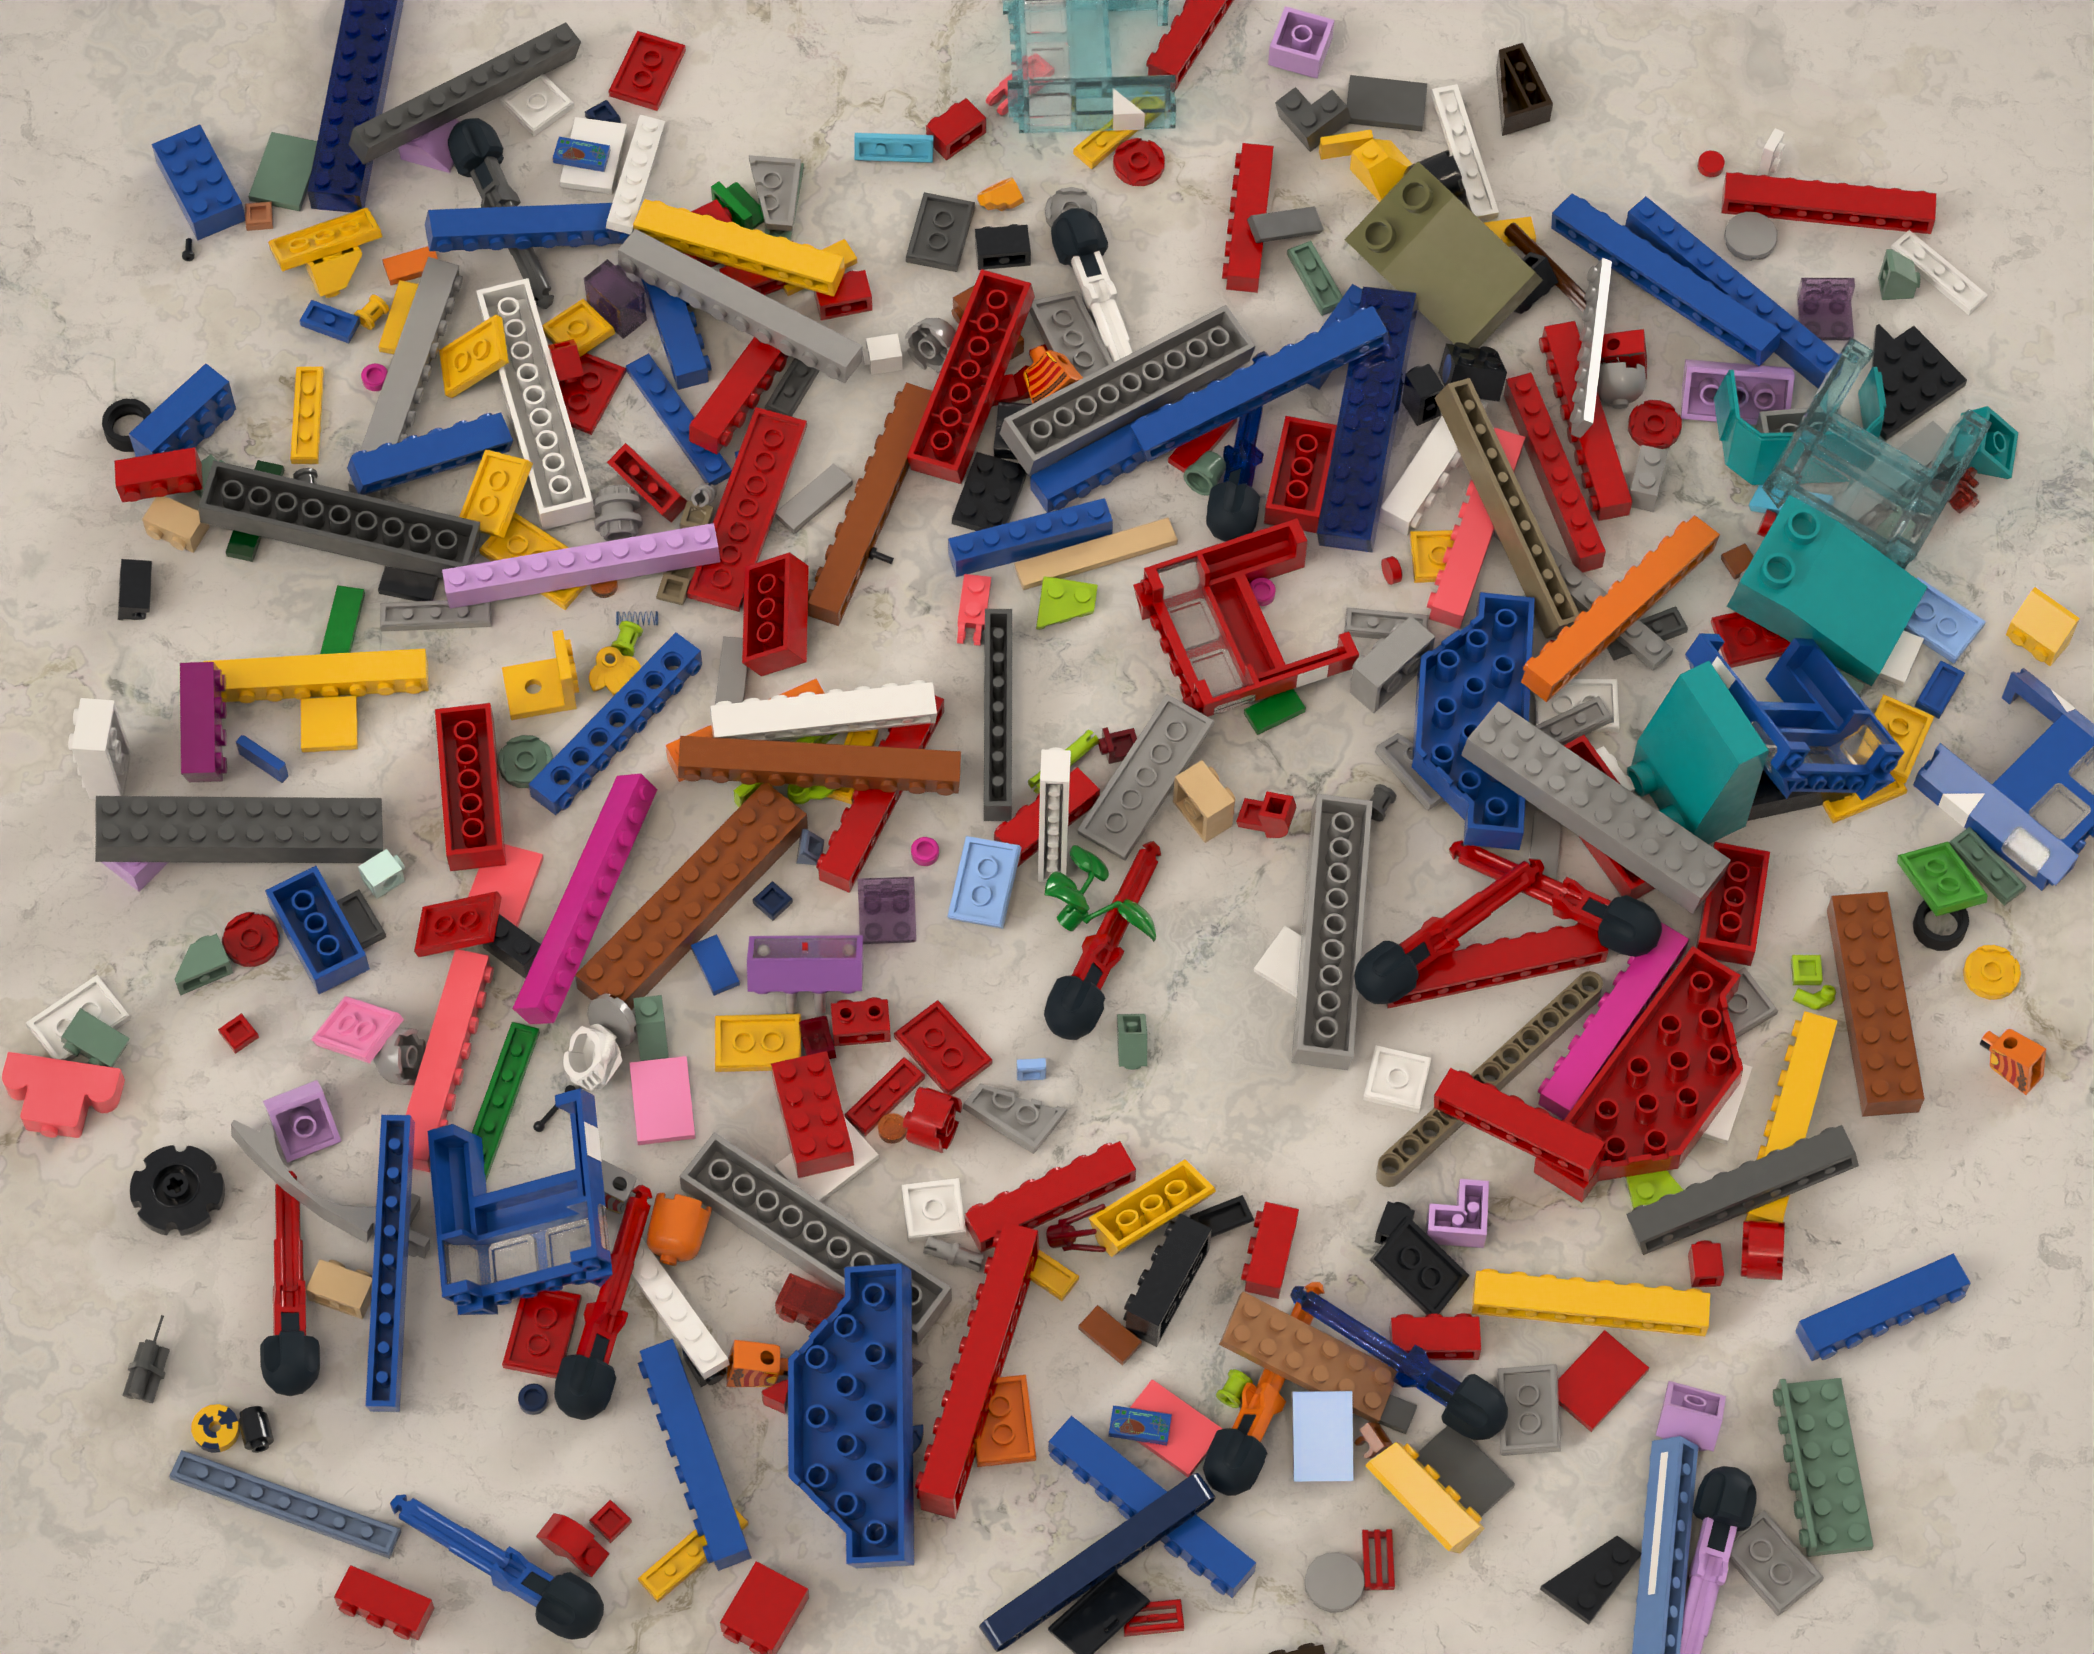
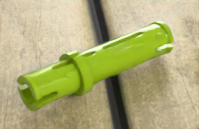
[1028,730,1098,794]

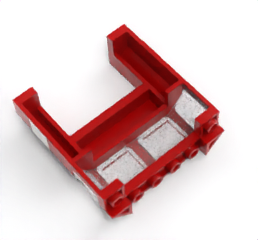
[1133,518,1359,717]

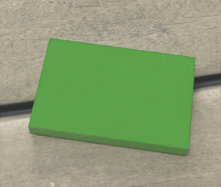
[1897,842,1988,917]

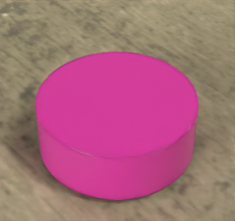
[361,363,388,391]
[1250,578,1276,606]
[911,837,939,866]

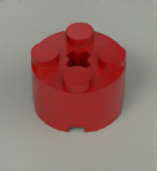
[903,1087,962,1153]
[1741,1220,1785,1280]

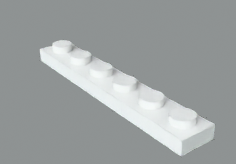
[1431,84,1499,221]
[606,115,665,234]
[631,1237,730,1380]

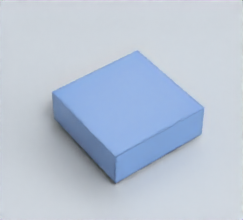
[1017,1058,1046,1081]

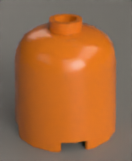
[647,1193,712,1266]

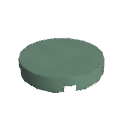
[498,735,553,788]

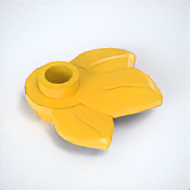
[589,646,642,695]

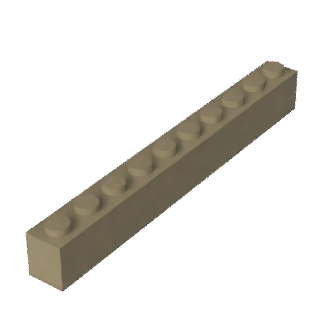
[1435,378,1579,639]

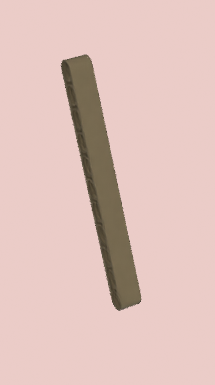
[1376,971,1603,1187]

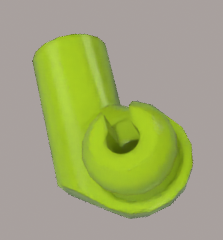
[1793,985,1836,1010]

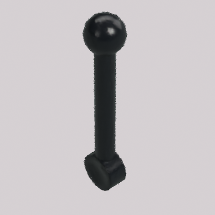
[533,1085,576,1132]

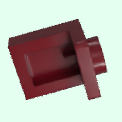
[1098,727,1137,764]
[799,1016,837,1059]

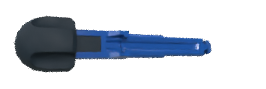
[390,1494,604,1640]

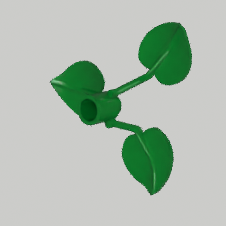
[1044,845,1156,942]

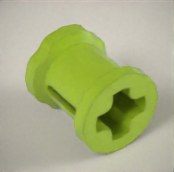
[611,621,643,657]
[1216,1369,1253,1409]

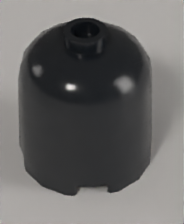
[1403,150,1466,201]

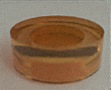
[590,580,618,598]
[878,1113,907,1144]

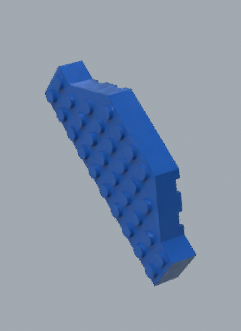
[1412,592,1535,850]
[788,1263,914,1569]

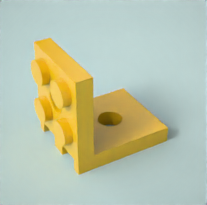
[502,630,580,720]

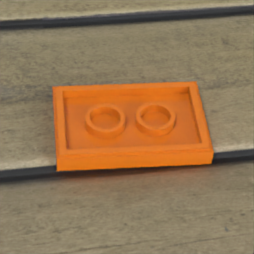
[974,1375,1036,1467]

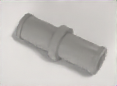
[691,483,717,507]
[923,1236,984,1272]

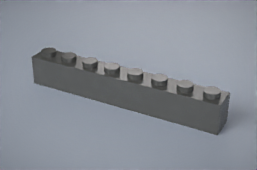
[984,609,1012,821]
[1626,1125,1859,1255]

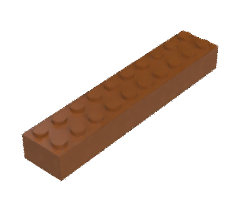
[575,783,808,1010]

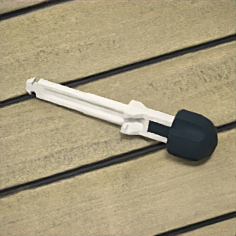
[1051,208,1133,362]

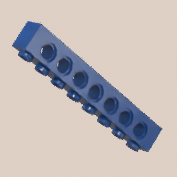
[529,632,702,815]

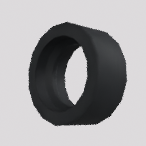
[102,399,152,452]
[1913,900,1969,951]

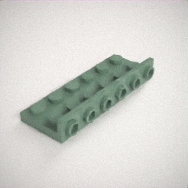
[1773,1378,1874,1557]

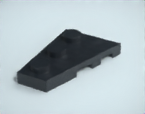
[1540,1536,1641,1625]

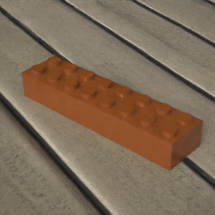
[1827,892,1925,1117]

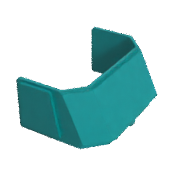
[1714,367,1886,485]

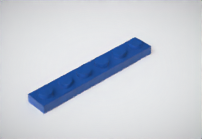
[626,353,732,486]

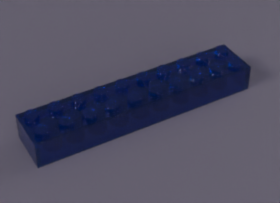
[307,0,404,213]
[1317,286,1418,553]

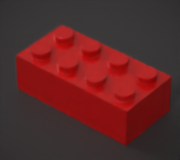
[1264,415,1339,533]
[742,552,809,676]
[1696,842,1770,966]
[771,1051,854,1178]

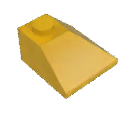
[1350,139,1412,202]
[305,246,362,298]

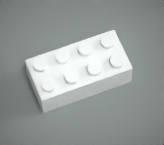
[68,698,131,800]

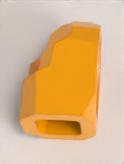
[977,177,1024,211]

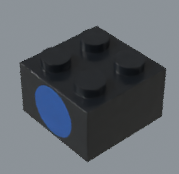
[1438,342,1507,402]

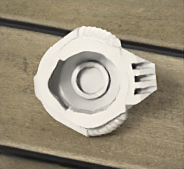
[563,1024,623,1091]

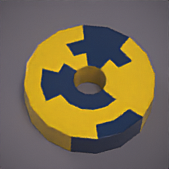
[191,1404,240,1453]

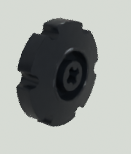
[130,1145,225,1236]

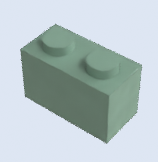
[61,1008,130,1067]

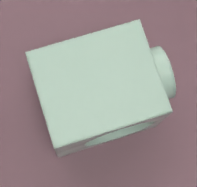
[358,849,405,899]

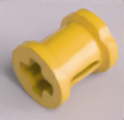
[354,294,390,330]

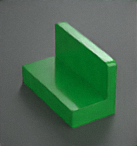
[711,181,764,230]

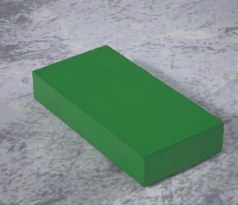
[1244,689,1306,735]

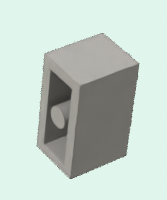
[1630,445,1668,512]

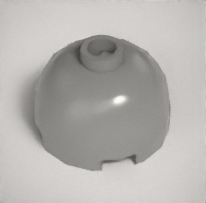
[905,318,956,372]
[1597,362,1646,409]
[373,1028,426,1085]

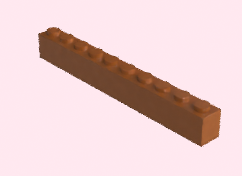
[808,382,932,626]
[678,736,961,796]

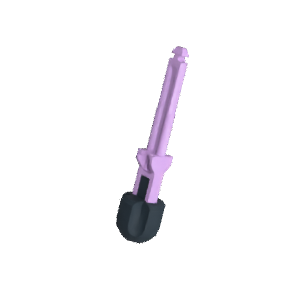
[1680,1466,1757,1654]

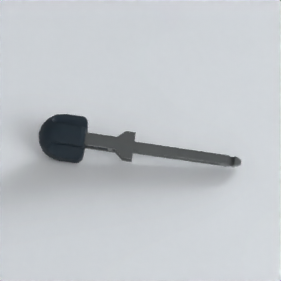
[448,118,554,309]

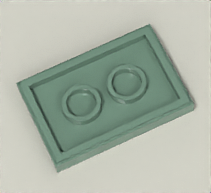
[248,132,323,211]

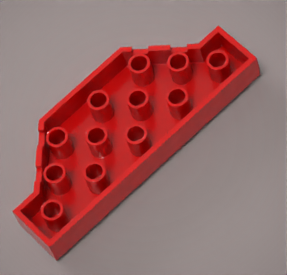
[1534,946,1743,1203]

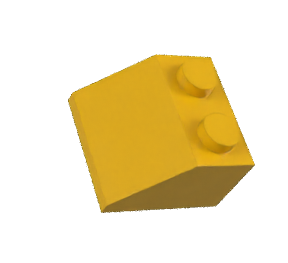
[2006,587,2080,666]

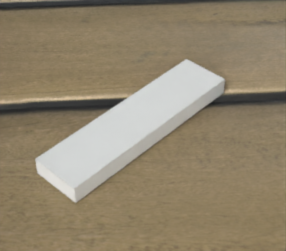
[1891,230,1988,315]

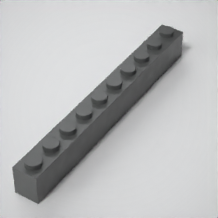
[349,22,581,165]

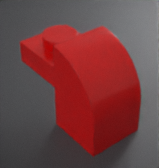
[1236,791,1297,838]
[536,1513,610,1577]

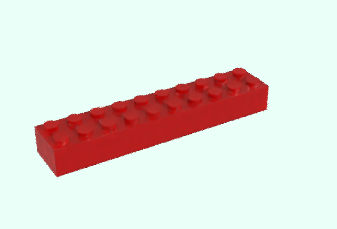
[915,1222,1040,1519]

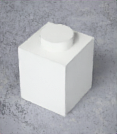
[862,333,903,375]

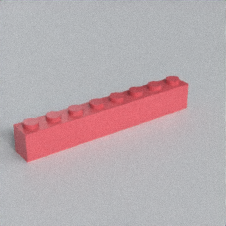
[1427,427,1525,629]
[406,949,494,1172]

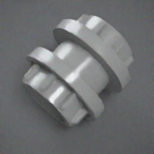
[593,485,643,541]

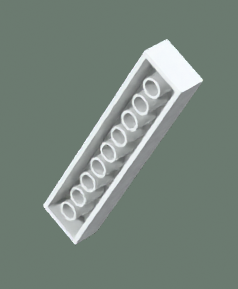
[476,278,595,530]

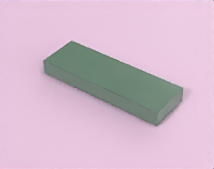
[1287,241,1343,316]
[1949,827,2027,906]

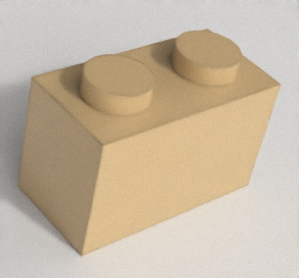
[142,496,210,553]
[306,1259,372,1319]

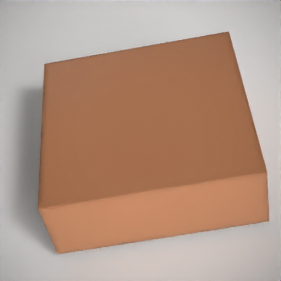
[245,202,273,231]

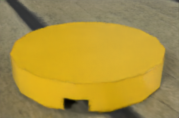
[1963,945,2021,1000]

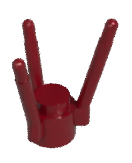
[1046,1204,1106,1252]

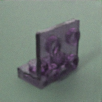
[1797,278,1855,340]
[858,877,916,944]

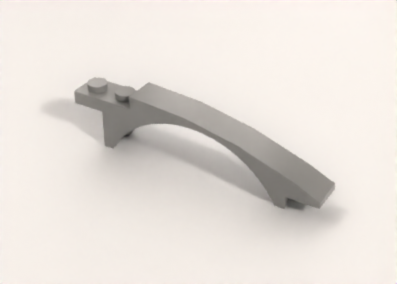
[231,1120,430,1259]

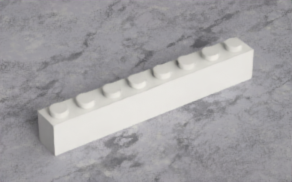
[710,680,937,741]
[1038,747,1071,882]

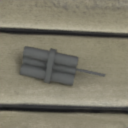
[122,1315,170,1403]

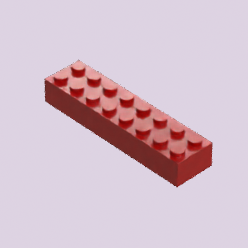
[907,269,1035,484]

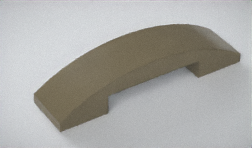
[656,500,714,605]

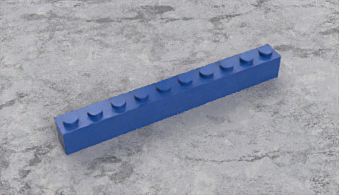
[1551,193,1781,367]
[1625,196,1843,389]
[1130,306,1389,462]
[365,1115,415,1412]

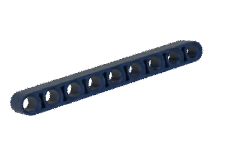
[979,1473,1216,1652]

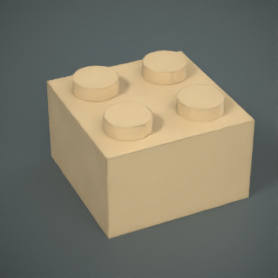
[1173,760,1235,843]

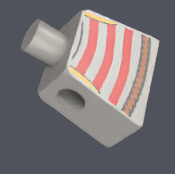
[601,1159,648,1214]

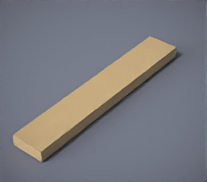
[1014,517,1178,590]

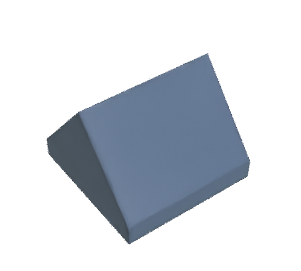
[796,829,824,865]

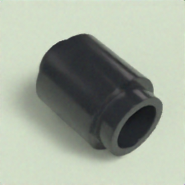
[238,1406,274,1453]

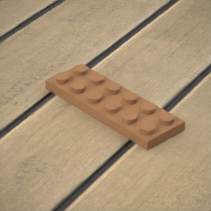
[1219,1292,1399,1423]

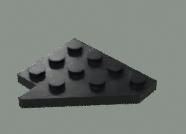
[1872,324,1967,441]

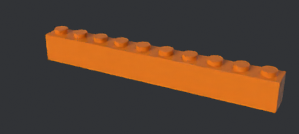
[1521,515,1720,702]

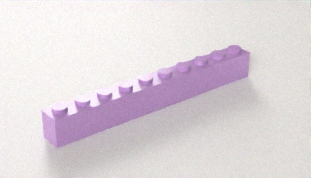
[442,523,720,609]

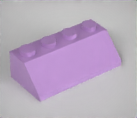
[1681,359,1795,425]

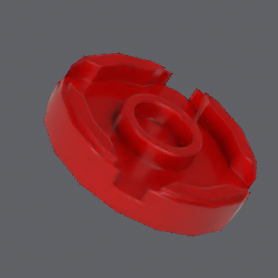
[1113,138,1165,186]
[1628,400,1682,449]
[222,912,280,967]

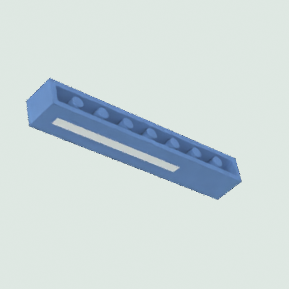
[1632,1436,1698,1654]

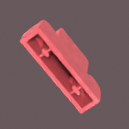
[2,1052,125,1138]

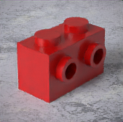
[831,997,891,1046]

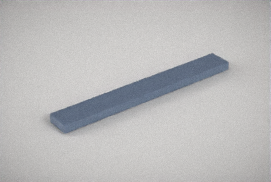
[169,1450,401,1559]

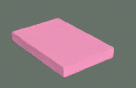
[311,996,404,1063]
[630,1056,695,1145]

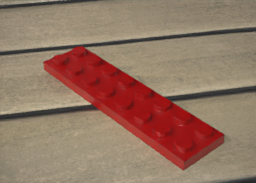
[687,407,807,612]

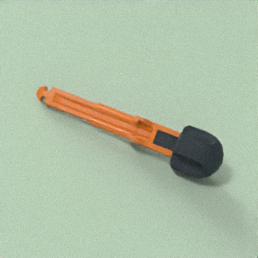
[1203,1282,1325,1496]

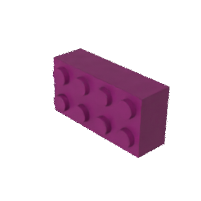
[180,662,227,783]

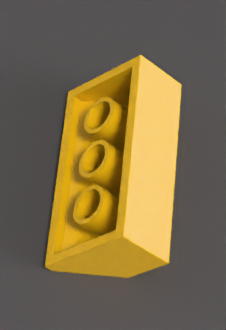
[1089,1159,1216,1257]
[1365,1442,1485,1554]

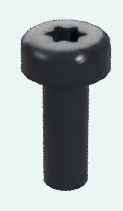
[182,238,195,261]
[868,547,894,564]

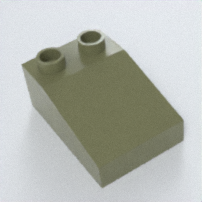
[1344,161,1543,348]

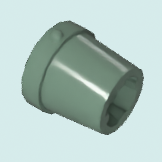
[1183,451,1227,496]

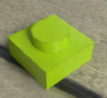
[1791,955,1823,985]

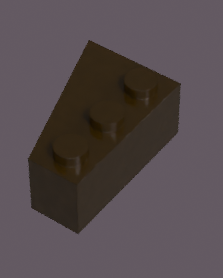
[1496,43,1553,136]

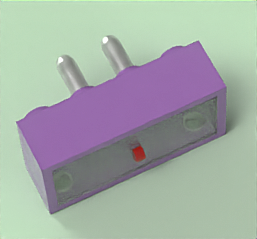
[747,935,864,1016]

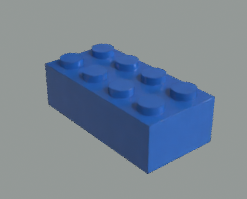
[152,124,245,241]
[129,363,236,457]
[265,866,370,994]

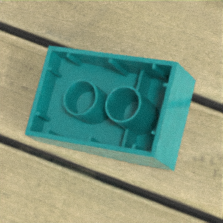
[1726,495,1928,686]
[1627,661,1769,844]

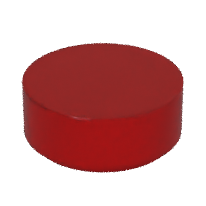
[1697,150,1725,177]
[1757,509,1777,537]
[1381,556,1402,585]

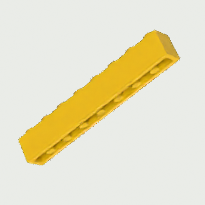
[633,199,845,297]
[203,649,429,703]
[1745,1011,1837,1222]
[1472,1269,1710,1337]

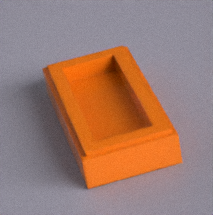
[382,246,438,285]

